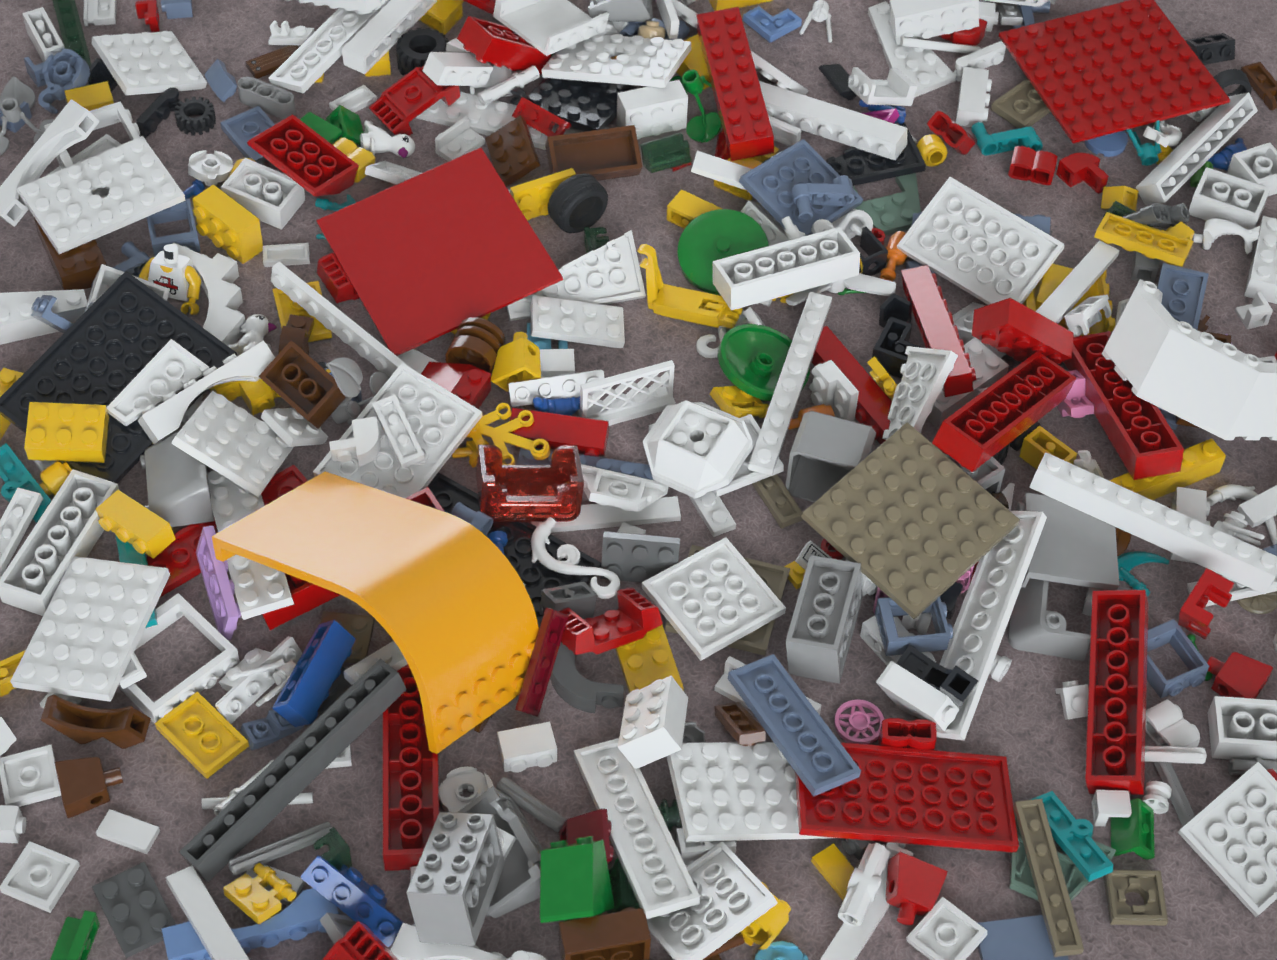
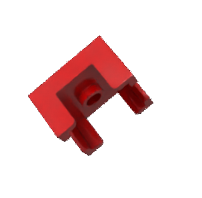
[1178,568,1235,640]

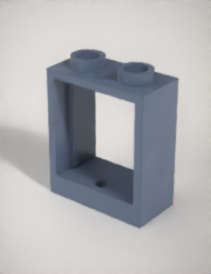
[146,198,201,257]
[875,597,953,656]
[1147,619,1209,699]

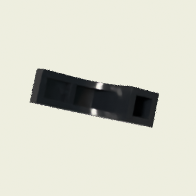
[896,645,978,707]

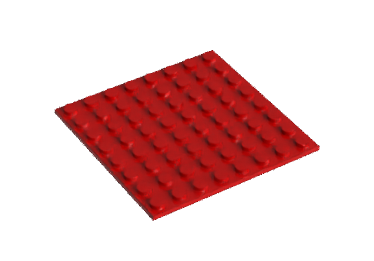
[998,0,1230,144]
[316,147,563,356]

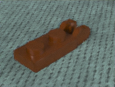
[1241,62,1277,111]

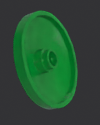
[678,209,769,295]
[717,324,810,401]

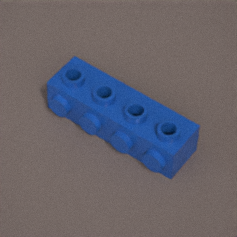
[272,620,356,727]

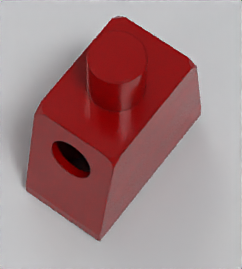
[1207,652,1273,699]
[885,852,948,925]

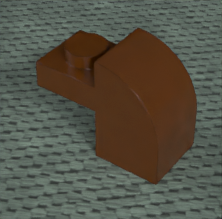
[278,314,314,355]

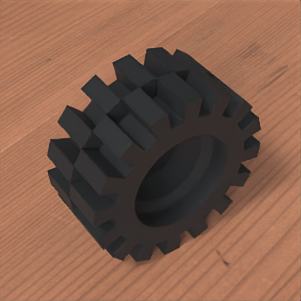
[175,96,216,136]

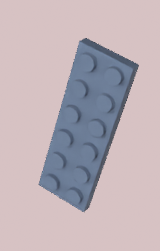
[727,654,861,797]

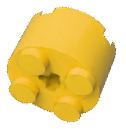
[740,881,791,950]

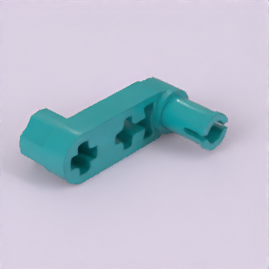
[971,122,1043,156]

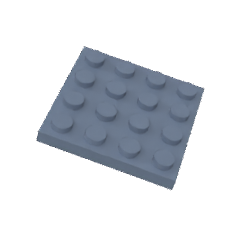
[739,139,863,236]

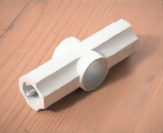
[838,843,891,926]

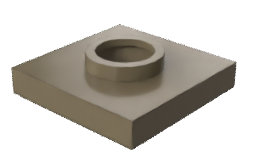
[1104,870,1168,926]

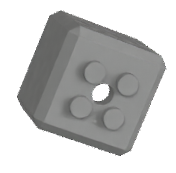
[786,411,876,502]

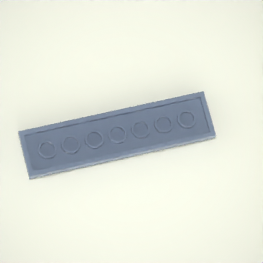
[1157,263,1209,430]

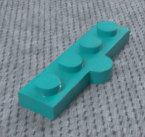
[0,443,52,523]
[1030,791,1113,882]

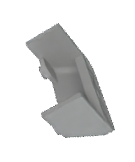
[1008,578,1091,661]

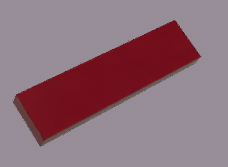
[515,608,569,717]

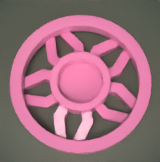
[834,699,884,745]

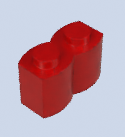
[927,111,976,155]
[1008,146,1058,186]
[879,718,937,750]

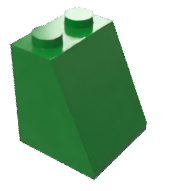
[540,836,614,923]

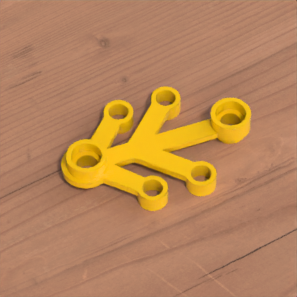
[466,403,551,470]

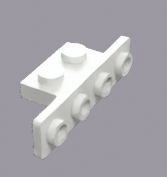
[508,370,604,407]
[215,636,303,724]

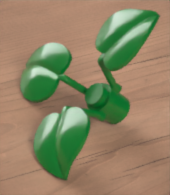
[669,70,722,143]

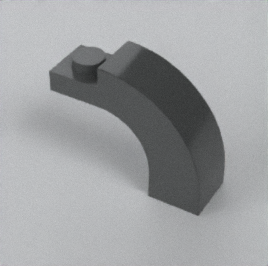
[550,643,624,713]

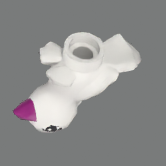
[360,120,415,158]
[227,314,277,357]

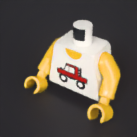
[139,244,201,315]

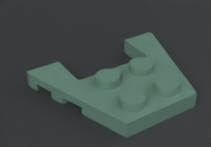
[853,173,921,235]
[1009,811,1116,901]

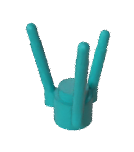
[1127,120,1162,166]

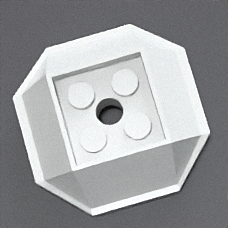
[643,400,753,499]

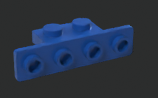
[301,855,404,947]

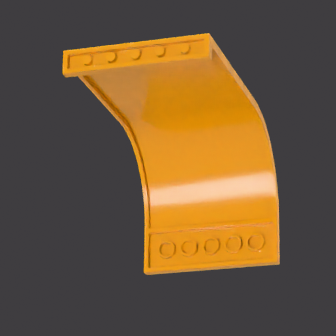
[211,471,539,754]

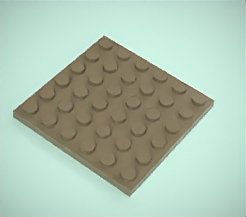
[801,422,1020,619]

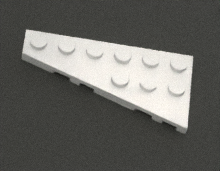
[868,1,956,98]
[506,230,646,321]
[883,346,958,440]

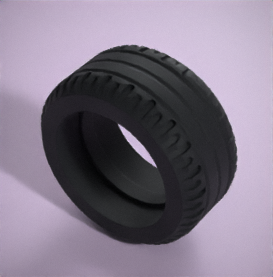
[548,174,608,233]

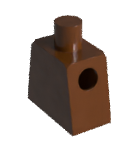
[55,757,124,818]

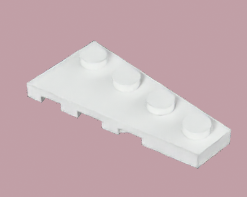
[107,339,209,426]

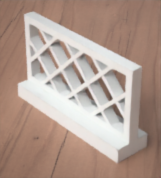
[577,360,676,426]

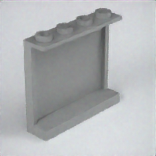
[1016,493,1119,591]

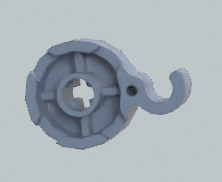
[38,49,90,114]

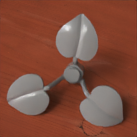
[0,76,54,155]
[326,357,390,425]

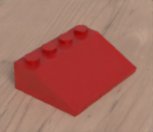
[247,114,359,196]
[421,362,491,409]

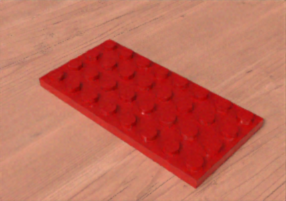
[795,742,1019,852]

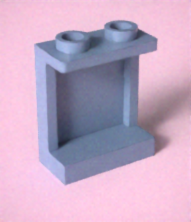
[31,295,73,334]

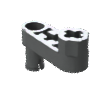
[1123,203,1190,229]

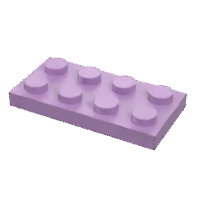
[196,526,241,640]

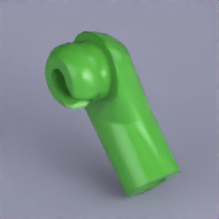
[1190,161,1213,188]

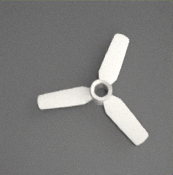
[786,273,896,306]

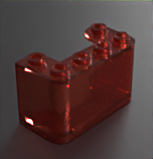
[476,445,584,522]

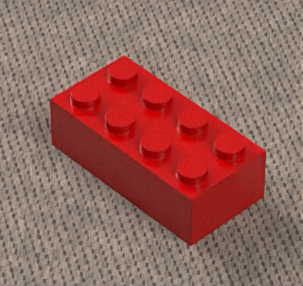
[457,16,552,75]
[972,298,1074,364]

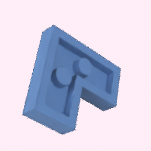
[743,6,802,43]

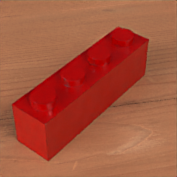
[510,408,610,457]

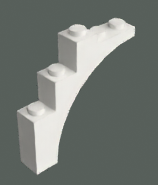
[172,242,246,345]

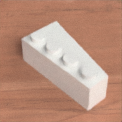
[0,289,87,345]

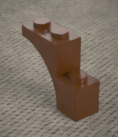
[41,694,151,749]

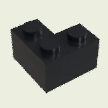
[872,317,924,378]

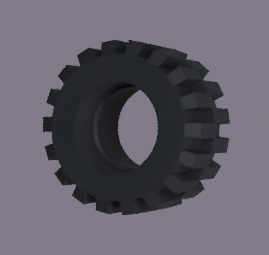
[396,28,449,75]

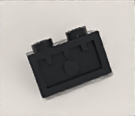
[1185,33,1235,65]

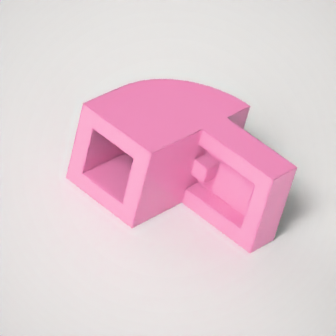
[1057,370,1094,418]

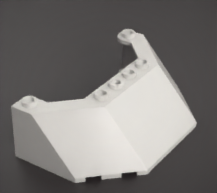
[1102,279,1277,440]

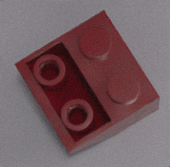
[559,809,613,864]

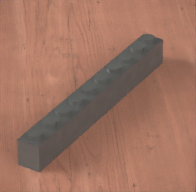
[179,658,407,883]

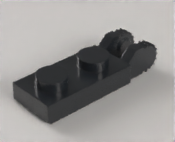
[136,87,180,139]

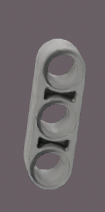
[237,76,296,119]

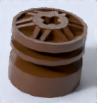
[445,317,505,374]

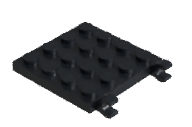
[510,57,637,132]

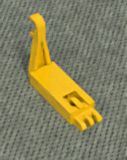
[637,244,743,329]

